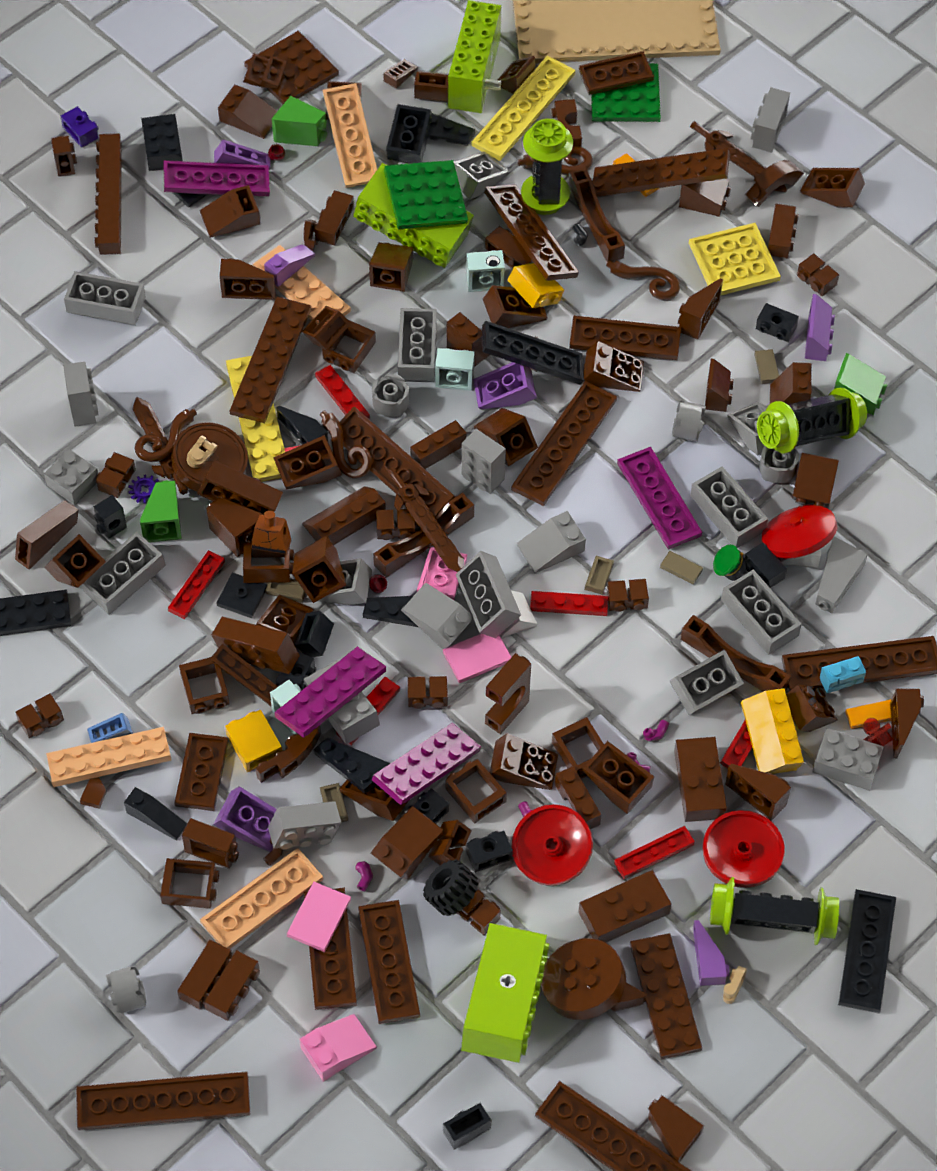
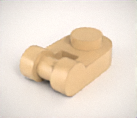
[186,435,218,468]
[723,966,747,1004]

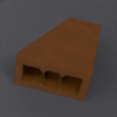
[648,1095,704,1163]

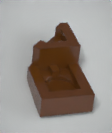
[304,219,319,252]
[80,777,107,809]

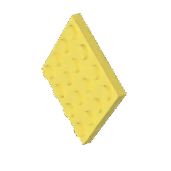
[689,223,781,295]

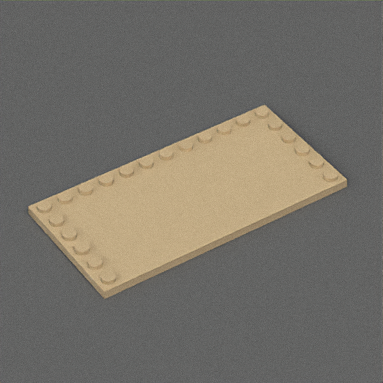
[513,0,720,63]

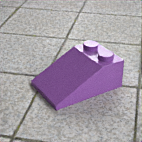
[473,362,537,410]
[213,786,277,852]

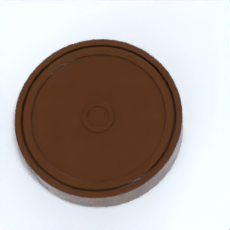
[171,422,248,492]
[541,938,626,1020]

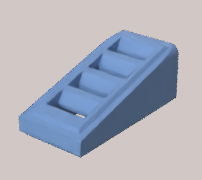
[87,713,133,743]

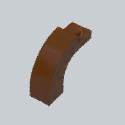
[745,160,804,207]

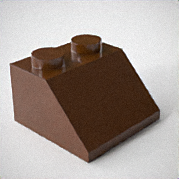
[705,358,734,412]

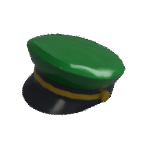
[713,545,746,581]

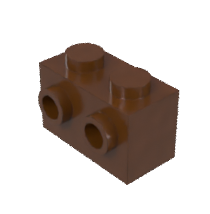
[51,135,77,177]

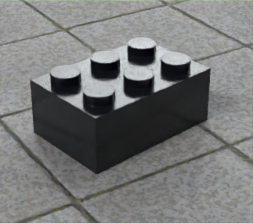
[386,104,432,163]
[141,114,183,171]

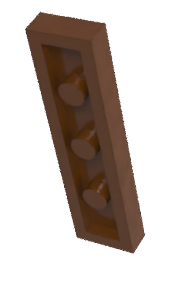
[210,643,278,707]

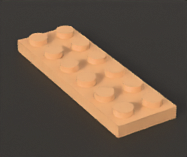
[323,83,377,188]
[253,245,351,324]
[46,727,171,787]
[200,848,323,949]

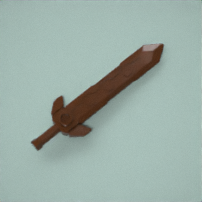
[690,121,787,192]
[132,397,189,495]
[387,467,464,572]

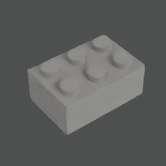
[751,87,790,153]
[63,361,99,427]
[461,429,506,494]
[670,650,744,715]
[812,728,884,791]
[268,801,341,849]

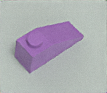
[214,139,270,169]
[264,244,315,287]
[693,920,730,986]

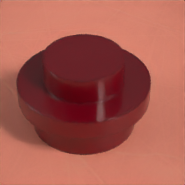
[268,144,285,161]
[369,574,388,593]

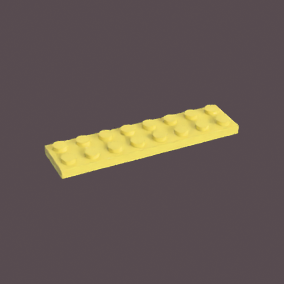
[472,56,575,161]
[226,356,285,482]

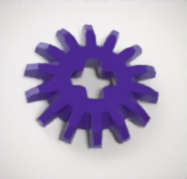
[128,474,159,504]

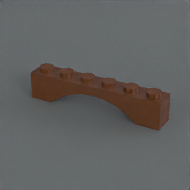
[568,167,625,262]
[373,492,474,578]
[680,615,791,692]

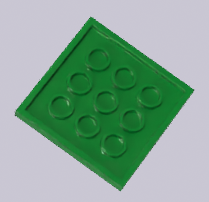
[591,63,661,122]
[384,160,468,230]

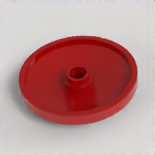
[762,505,837,558]
[512,804,593,886]
[702,810,785,888]

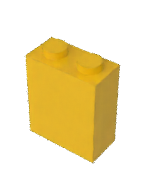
[507,263,565,308]
[225,709,282,772]

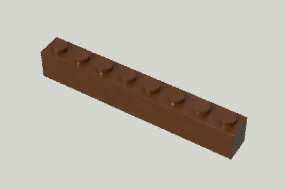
[95,133,122,255]

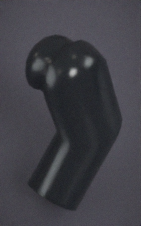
[572,223,588,246]

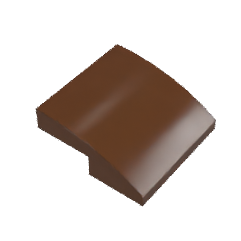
[243,53,287,88]

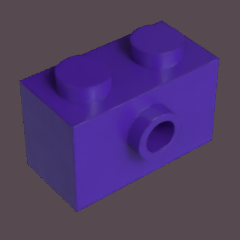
[60,106,99,148]

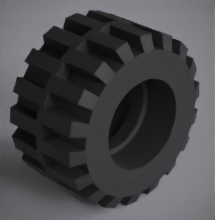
[423,859,479,916]

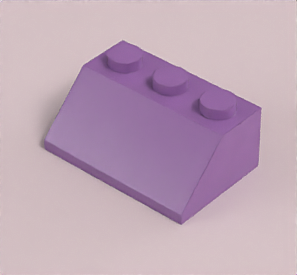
[804,294,835,361]

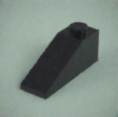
[276,405,329,445]
[124,787,188,841]

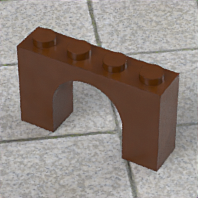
[485,653,531,735]

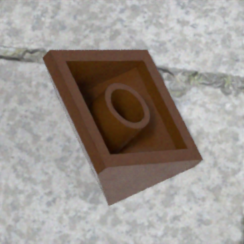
[497,55,535,94]

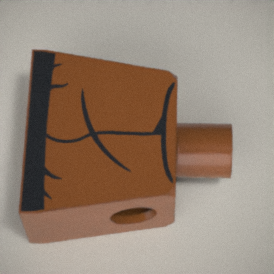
[251,511,292,554]

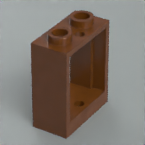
[302,306,351,350]
[322,320,376,373]
[243,542,294,583]
[179,657,230,714]
[552,717,604,778]
[445,759,507,824]
[182,818,239,869]
[160,858,220,909]

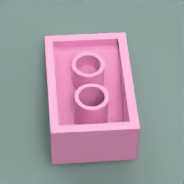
[300,1014,377,1082]

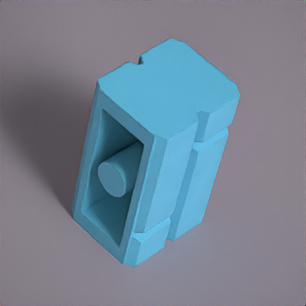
[820,656,866,694]

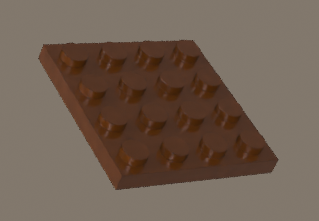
[244,30,339,105]

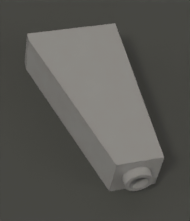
[815,536,868,613]

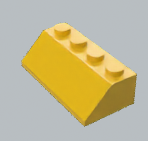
[741,689,804,774]

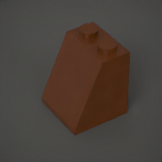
[679,178,731,217]
[369,242,413,292]
[447,312,490,367]
[770,362,812,404]
[473,408,538,466]
[792,453,839,507]
[206,498,263,558]
[44,534,106,588]
[292,536,346,603]

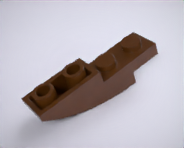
[256,725,321,783]

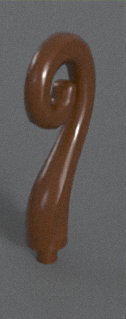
[517,146,593,175]
[606,260,680,300]
[134,409,197,462]
[320,410,372,479]

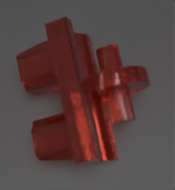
[863,718,894,746]

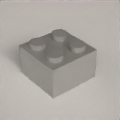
[44,449,98,505]

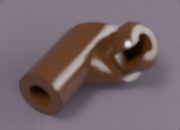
[263,839,283,866]

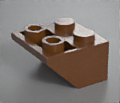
[414,70,449,102]
[786,684,838,732]

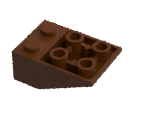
[200,185,260,238]
[584,341,644,392]
[489,733,558,790]

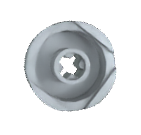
[372,374,409,417]
[672,401,706,442]
[759,446,799,483]
[106,965,146,1013]

